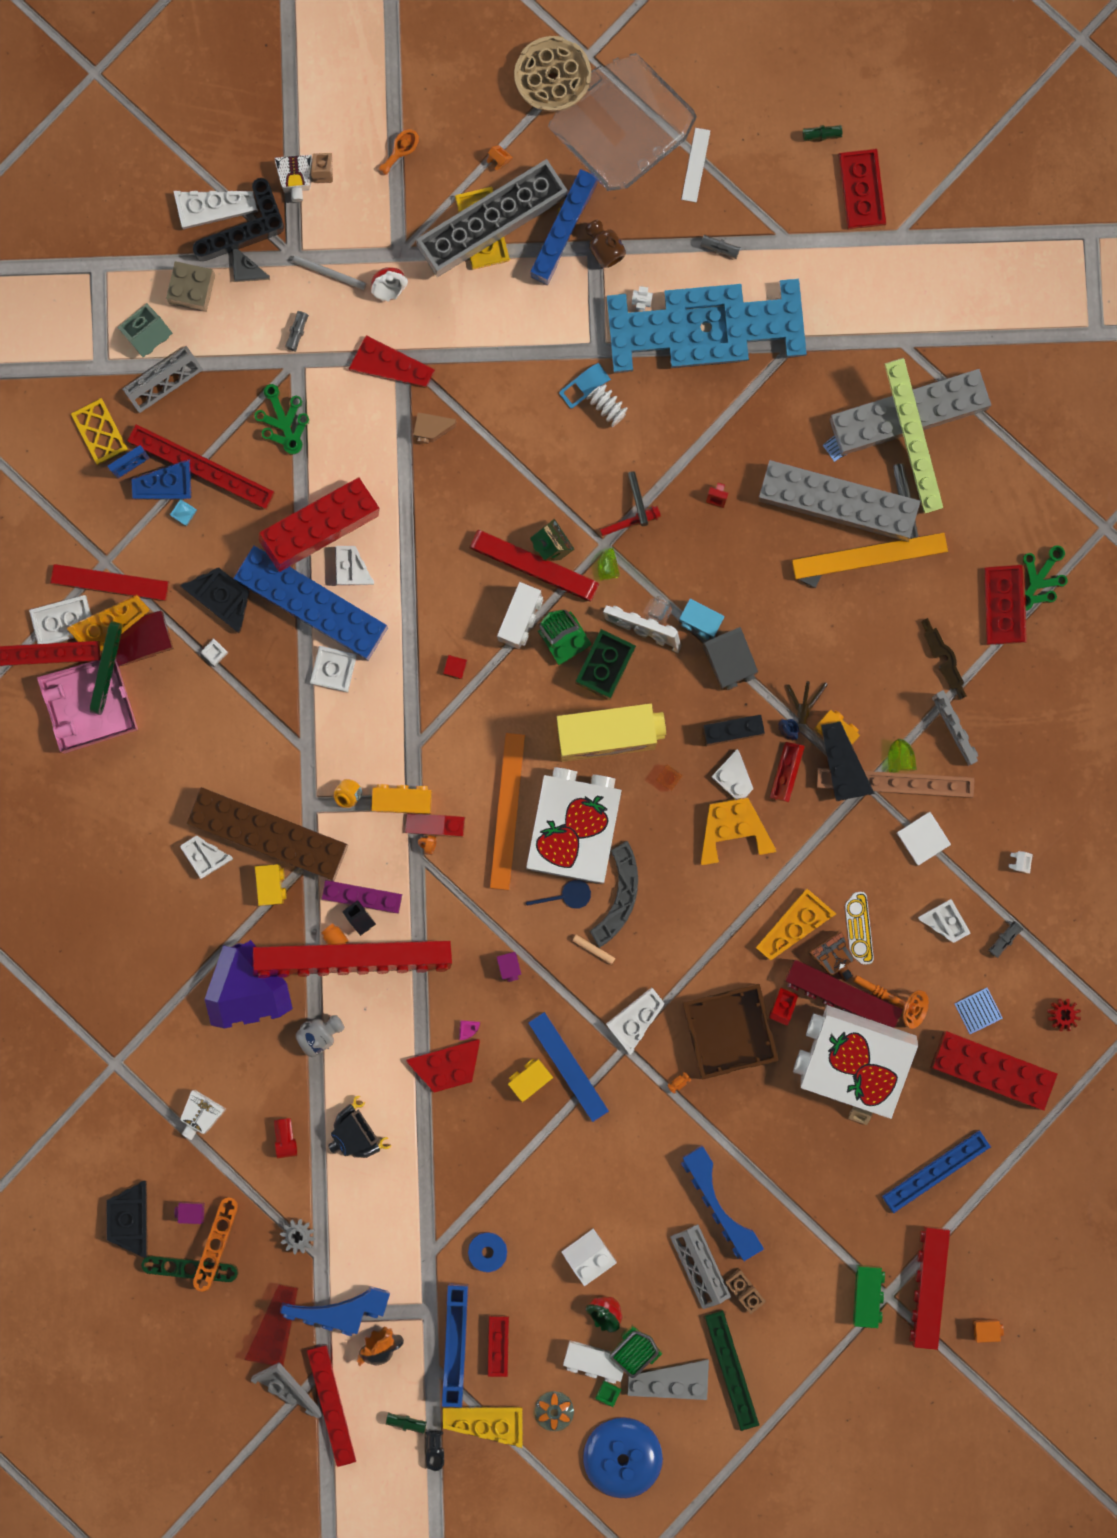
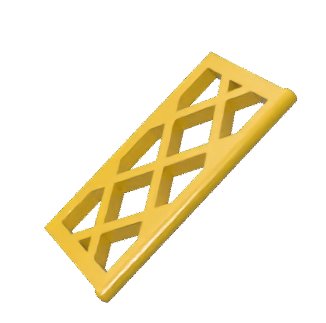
[71,398,128,465]

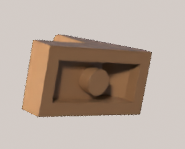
[311,153,333,183]

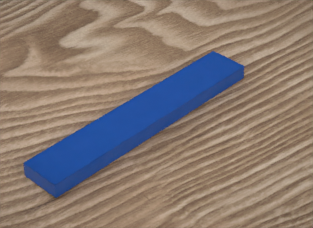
[529,1012,609,1122]
[882,1130,991,1213]

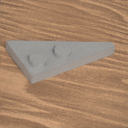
[251,1362,323,1419]

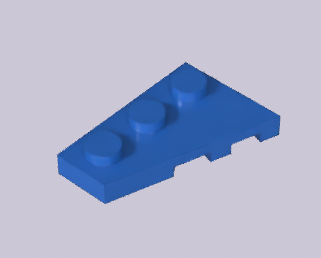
[132,459,192,499]

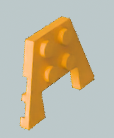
[700,797,776,865]

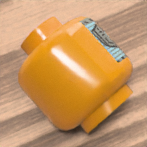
[333,779,362,808]

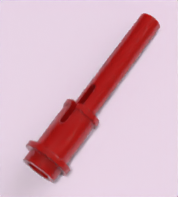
[600,505,661,537]

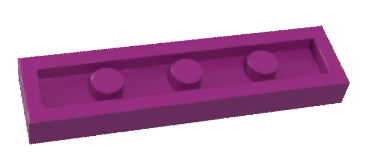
[322,880,403,914]

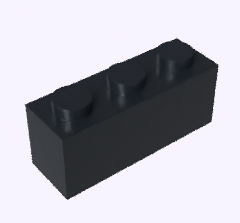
[702,715,765,746]

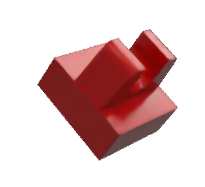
[706,482,729,508]

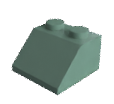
[117,303,173,357]

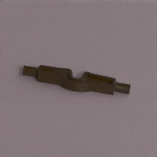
[921,618,967,700]

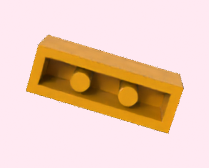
[371,784,432,815]

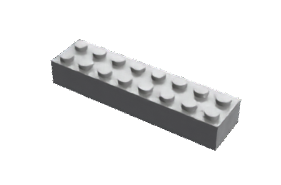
[416,159,568,278]
[829,369,991,456]
[759,460,920,542]

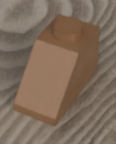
[414,412,457,444]

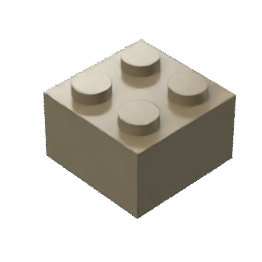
[166,261,215,312]

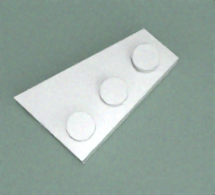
[606,987,665,1055]

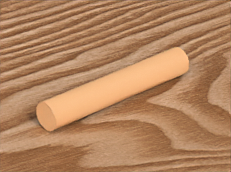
[573,935,615,965]

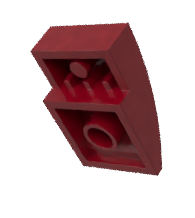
[116,610,174,667]

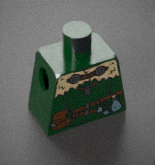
[530,519,575,561]

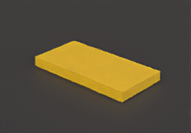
[455,187,510,270]

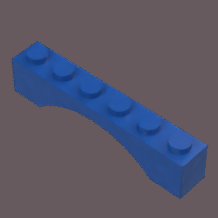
[530,169,598,285]
[681,1145,764,1261]
[442,1283,469,1408]

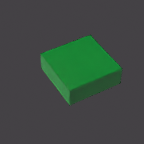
[595,1380,622,1407]

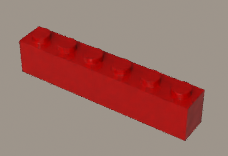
[909,1226,950,1350]

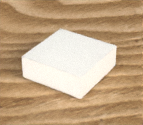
[200,639,228,666]

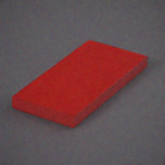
[839,149,887,230]
[984,565,1027,645]

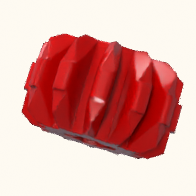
[1047,999,1081,1032]

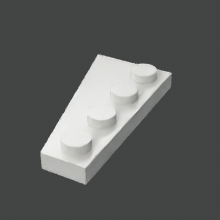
[174,191,258,229]
[603,605,681,653]

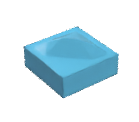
[170,499,197,526]

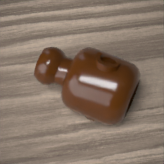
[585,219,626,268]

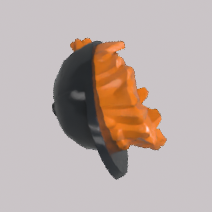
[357,1326,404,1366]

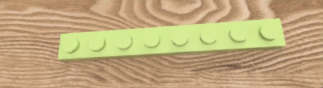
[884,358,943,513]

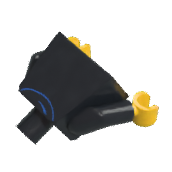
[329,1096,391,1158]

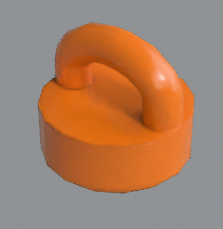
[418,835,437,855]

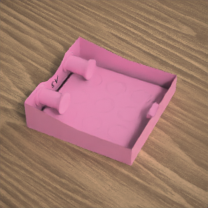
[37,659,138,754]

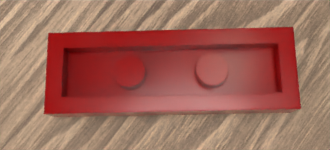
[770,742,805,802]
[488,1316,509,1377]

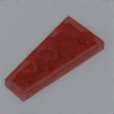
[244,1284,299,1367]

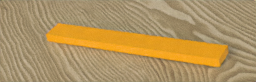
[792,533,948,580]

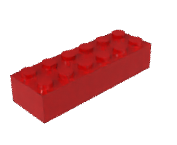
[259,477,380,572]
[930,1031,1058,1111]

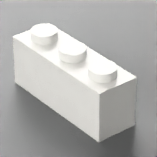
[563,1340,624,1384]

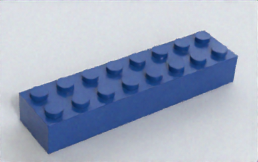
[234,546,388,661]

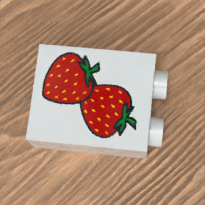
[526,767,622,884]
[793,1005,918,1119]

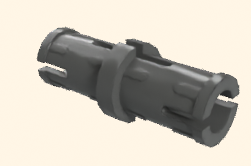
[700,234,741,259]
[285,311,309,352]
[988,921,1023,958]

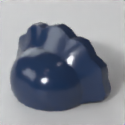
[778,719,799,741]

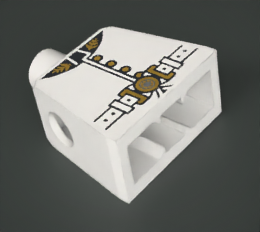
[180,1090,226,1140]

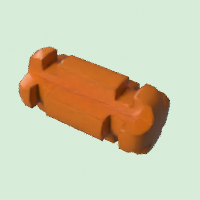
[667,1072,691,1094]

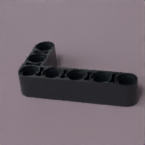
[193,178,284,262]

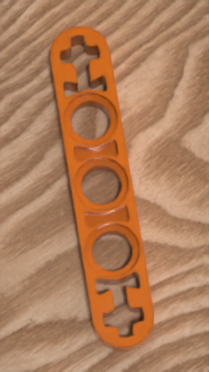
[193,1197,238,1292]

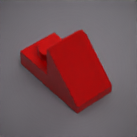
[769,988,799,1026]

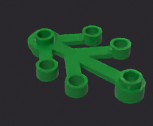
[254,384,310,455]
[1023,545,1068,611]

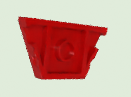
[406,1039,480,1093]

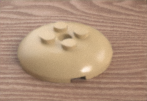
[514,36,591,112]

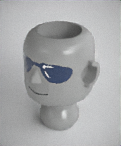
[296,1015,345,1057]

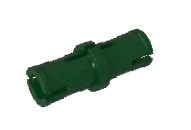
[803,125,843,141]
[385,1412,427,1434]

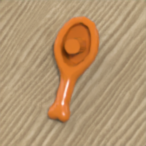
[379,129,419,175]

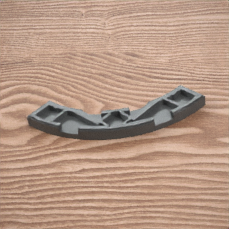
[590,841,638,948]

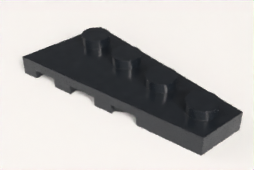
[821,721,875,801]

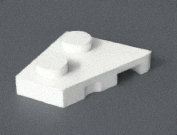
[335,546,374,585]
[712,750,753,799]
[180,836,233,879]
[918,899,971,943]

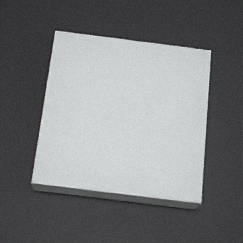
[310,646,357,693]
[897,812,951,866]

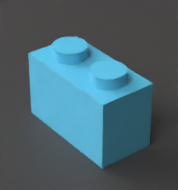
[679,599,725,640]

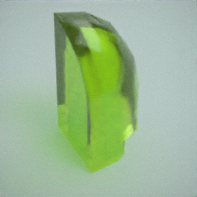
[598,547,620,581]
[888,738,917,773]

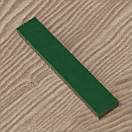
[704,1310,759,1431]

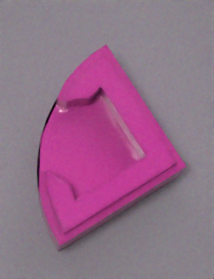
[459,1020,480,1040]

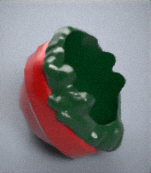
[586,1297,623,1333]

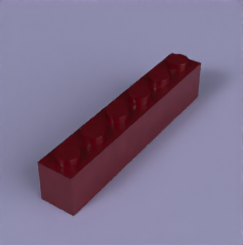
[784,960,902,1028]

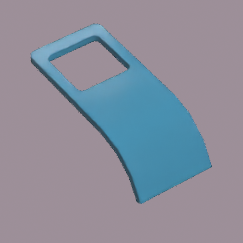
[559,363,611,408]

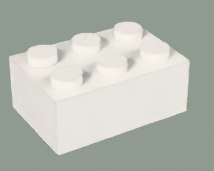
[497,582,544,649]

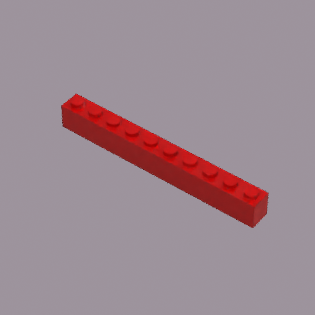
[252,941,452,978]

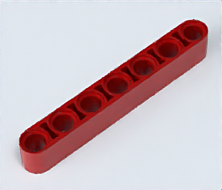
[469,530,599,602]

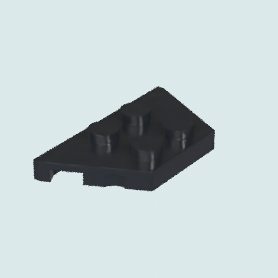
[181,567,250,633]
[107,1181,148,1258]

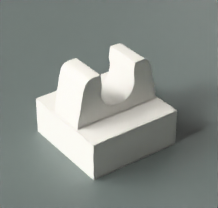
[1009,851,1033,874]

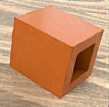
[973,1319,1004,1343]

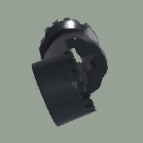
[425,1431,445,1471]

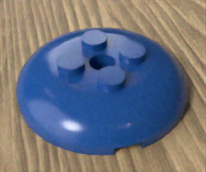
[583,1417,663,1498]

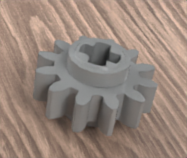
[280,1219,316,1254]

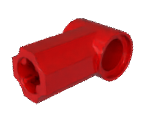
[274,1118,297,1159]

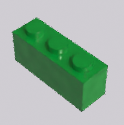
[853,1265,885,1328]

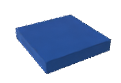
[108,445,150,479]

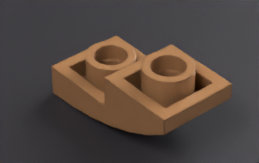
[724,1268,766,1314]

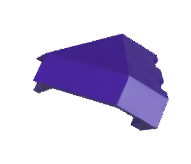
[205,940,293,1029]

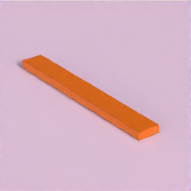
[490,733,525,890]

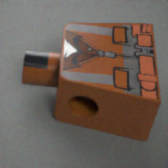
[809,931,855,981]

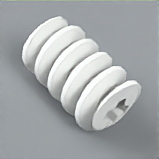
[586,384,628,427]

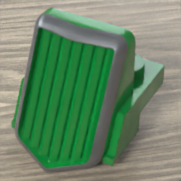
[538,610,592,665]
[610,1324,663,1378]

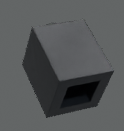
[342,900,376,936]

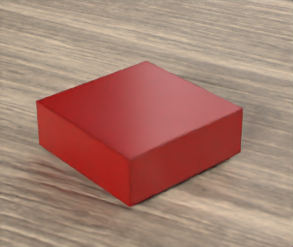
[443,655,467,679]

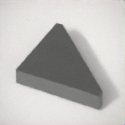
[232,249,270,282]

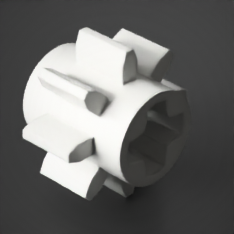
[632,286,653,311]

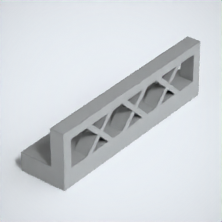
[123,346,203,413]
[670,1224,731,1309]

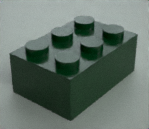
[575,629,636,700]

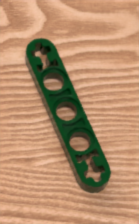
[90,621,123,715]
[141,1255,239,1282]

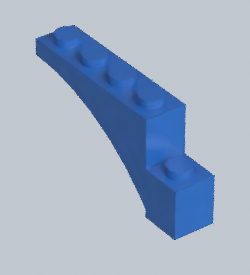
[280,1286,390,1336]

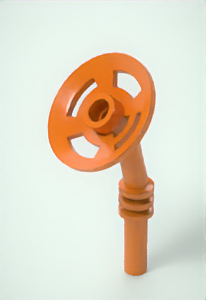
[853,975,929,1029]

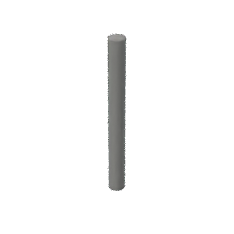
[292,255,366,290]

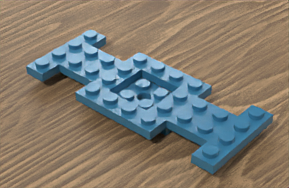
[607,278,807,373]

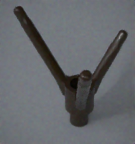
[787,681,828,724]

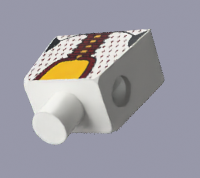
[275,155,312,202]

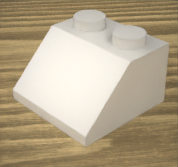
[561,1228,617,1286]

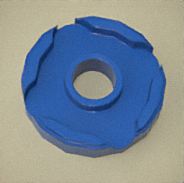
[468,1232,508,1272]

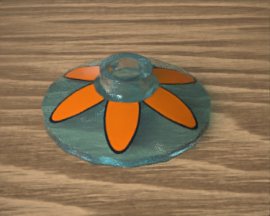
[535,1391,574,1431]

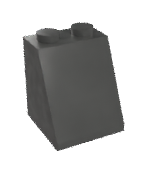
[703,627,758,691]

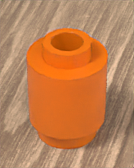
[321,923,349,945]

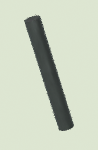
[628,471,648,526]

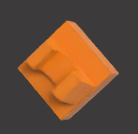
[487,145,513,170]

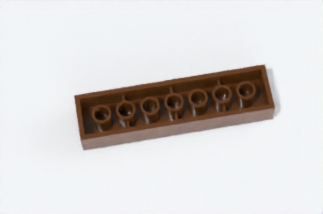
[186,787,349,881]

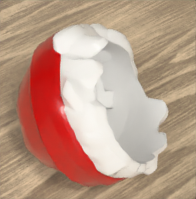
[371,267,408,302]

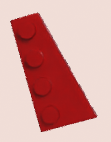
[349,335,435,388]

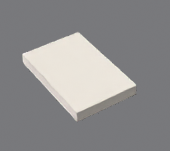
[29,595,92,644]

